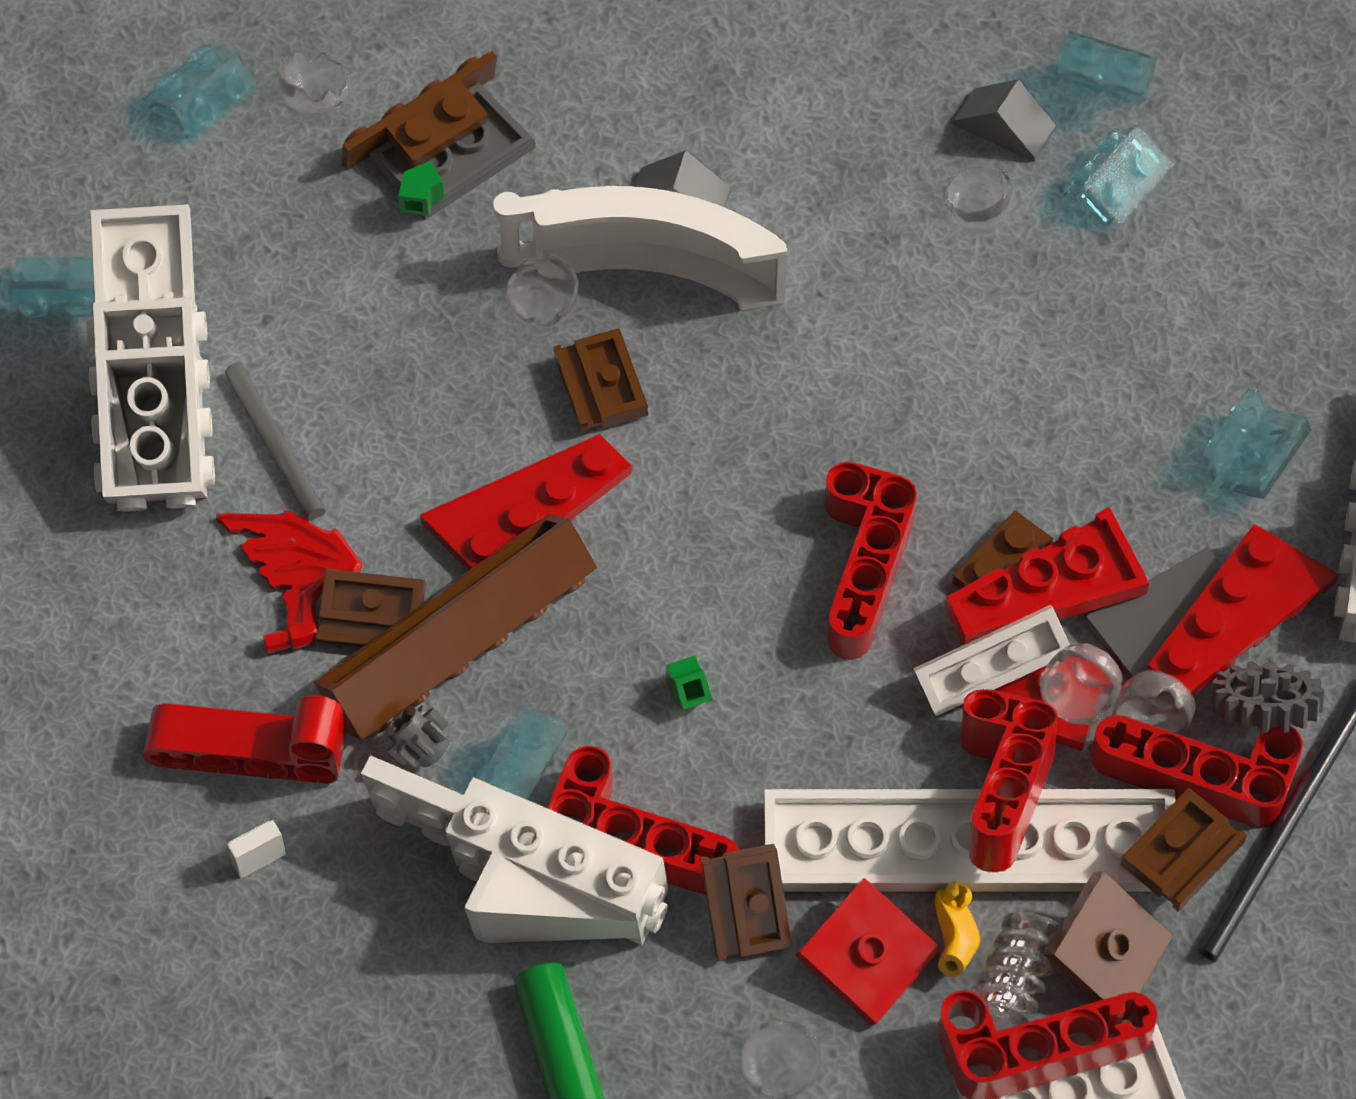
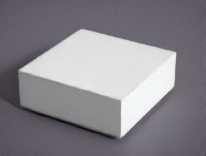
[227,820,286,878]

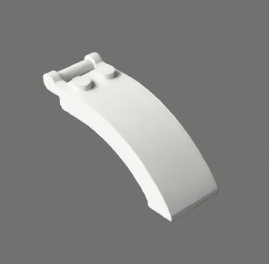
[493,186,787,310]

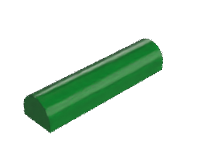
[514,963,605,1099]

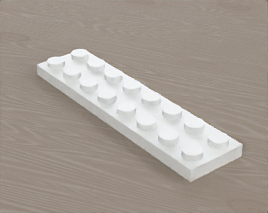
[764,789,1175,892]

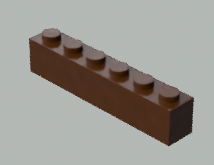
[313,513,597,740]

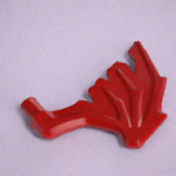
[216,510,362,654]

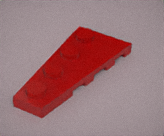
[420,434,632,571]
[945,506,1150,645]
[1146,524,1339,700]

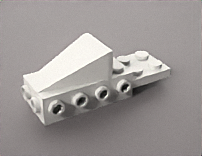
[87,204,215,512]
[361,756,668,945]

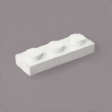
[913,605,1074,716]

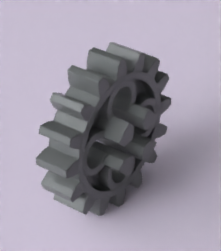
[1212,661,1324,733]

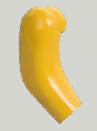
[934,881,980,978]

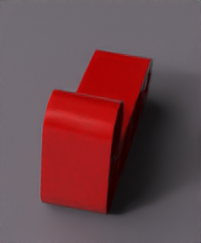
[824,462,917,660]
[961,689,1058,873]
[143,695,346,784]
[1091,715,1303,828]
[548,745,739,895]
[937,990,1158,1099]

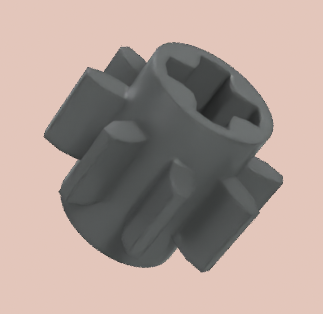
[387,705,449,768]

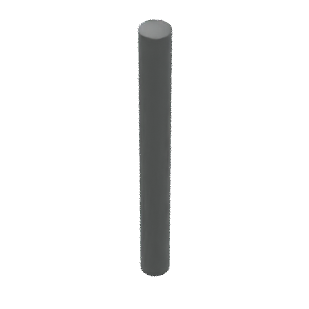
[225,363,326,521]

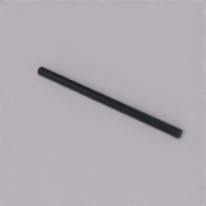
[1199,687,1356,962]

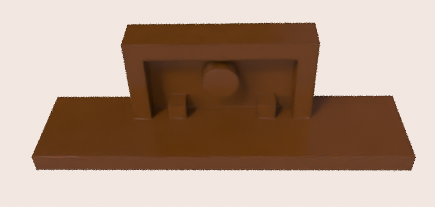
[342,50,497,170]

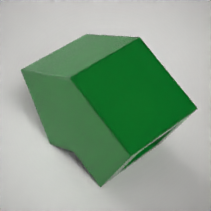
[398,161,445,216]
[666,656,713,710]

